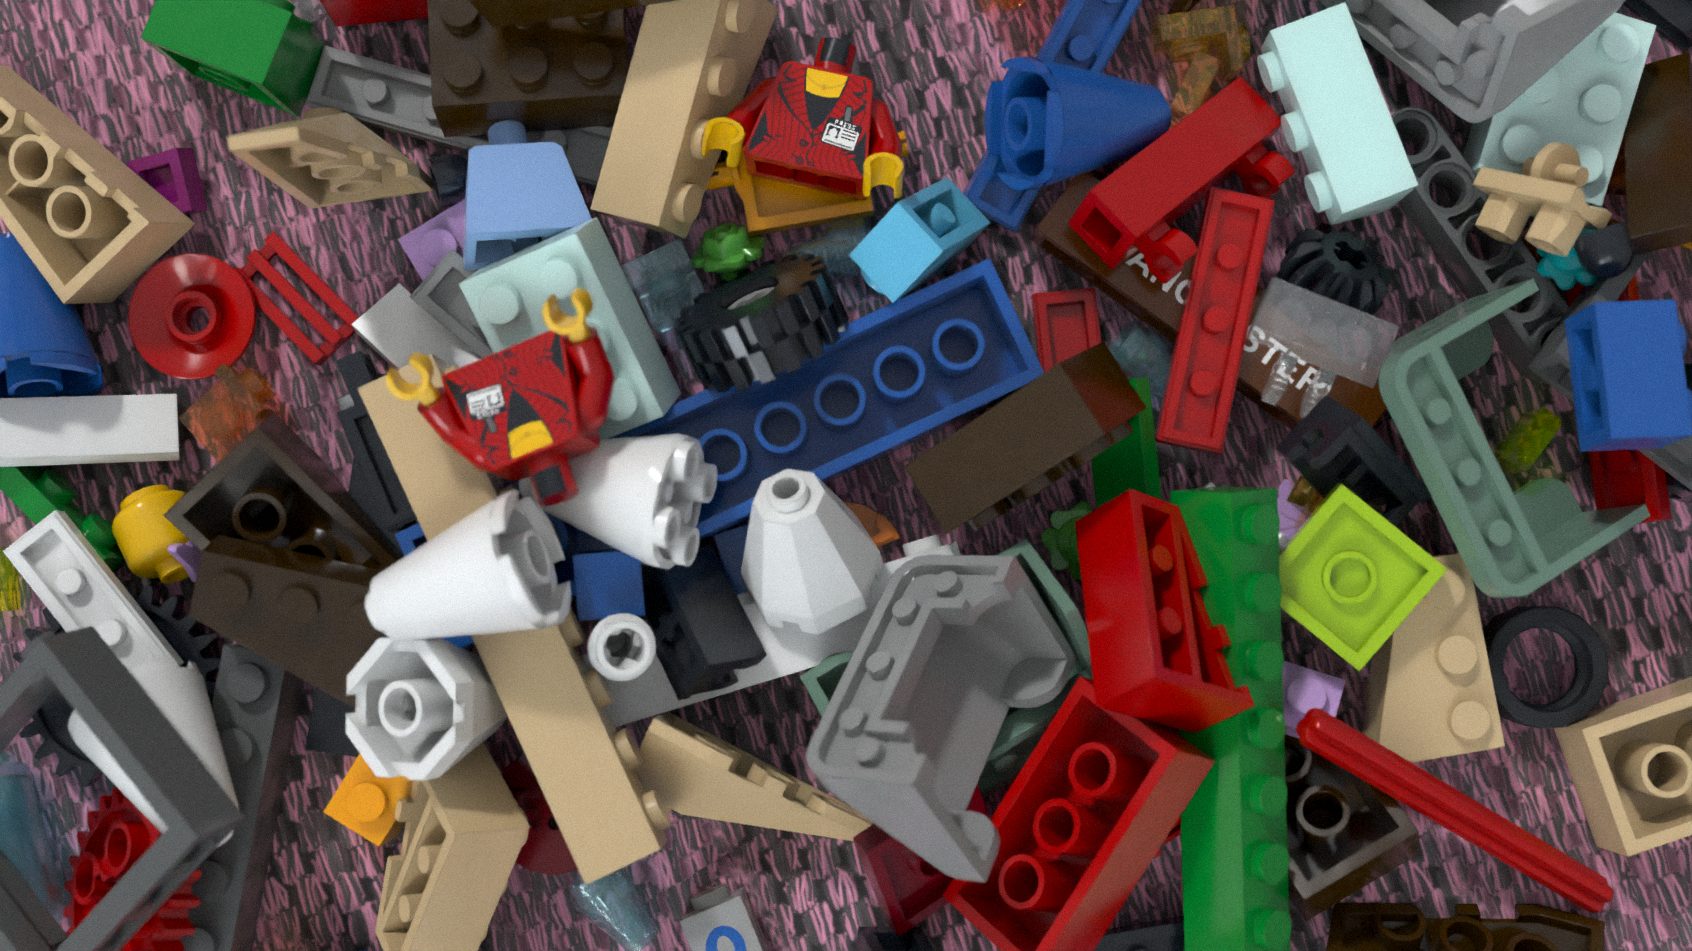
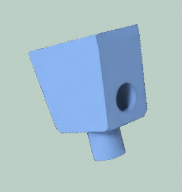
[463,120,592,271]

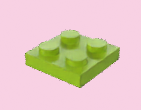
[1279,483,1448,671]

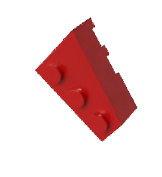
[1075,489,1255,733]

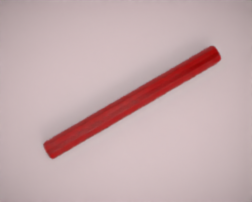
[1295,708,1614,913]

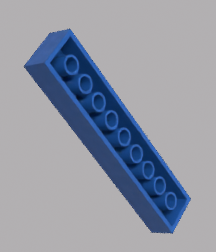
[395,258,1044,651]

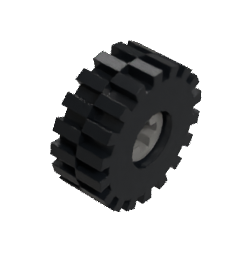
[674,253,849,392]

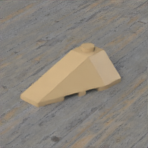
[227,107,433,209]
[634,711,873,841]

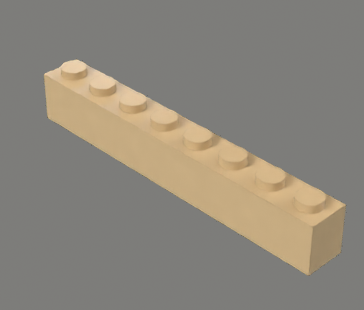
[357,354,671,885]

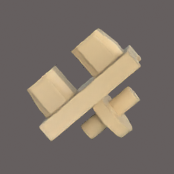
[1473,142,1612,257]

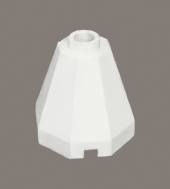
[741,469,884,635]
[346,637,508,781]

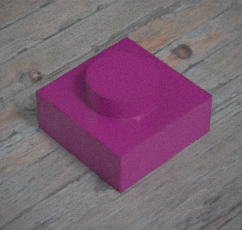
[126,148,208,216]

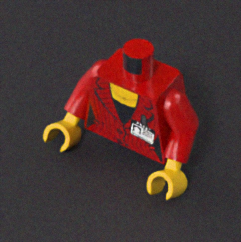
[701,37,904,200]
[386,288,616,506]

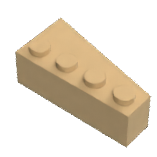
[590,0,779,239]
[0,65,195,304]

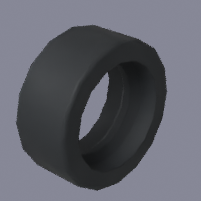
[1483,606,1609,728]

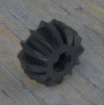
[1275,222,1393,333]

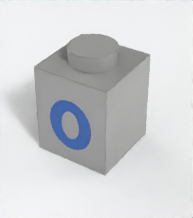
[680,883,770,951]

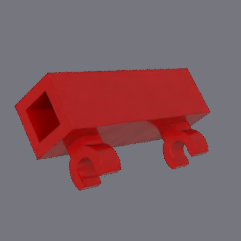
[1068,77,1295,284]

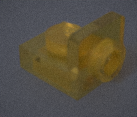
[1149,5,1250,83]

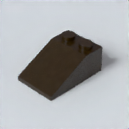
[163,411,400,571]
[1284,734,1419,921]

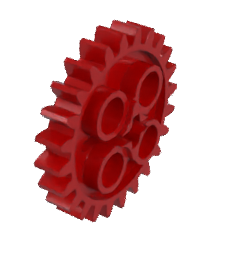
[62,787,201,951]

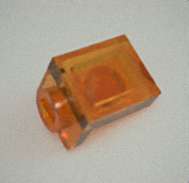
[178,362,282,461]

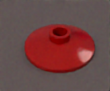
[128,253,257,380]

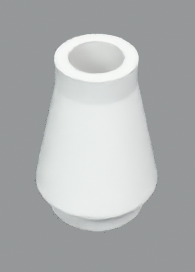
[588,613,656,681]

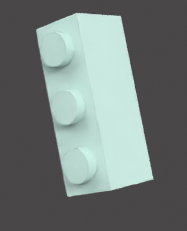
[1257,2,1418,225]

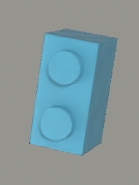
[849,177,990,303]

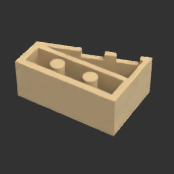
[1362,552,1505,763]
[375,742,530,951]

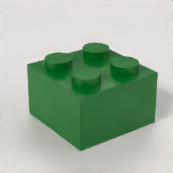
[140,0,324,117]

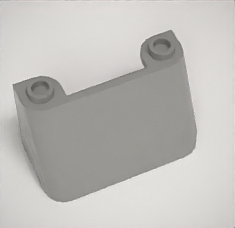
[1320,0,1625,123]
[806,555,1077,883]

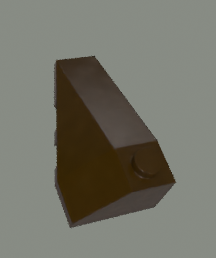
[1326,902,1605,951]

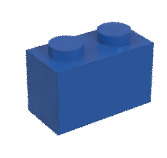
[1564,299,1692,452]

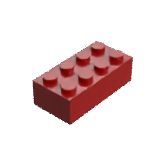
[942,676,1215,951]

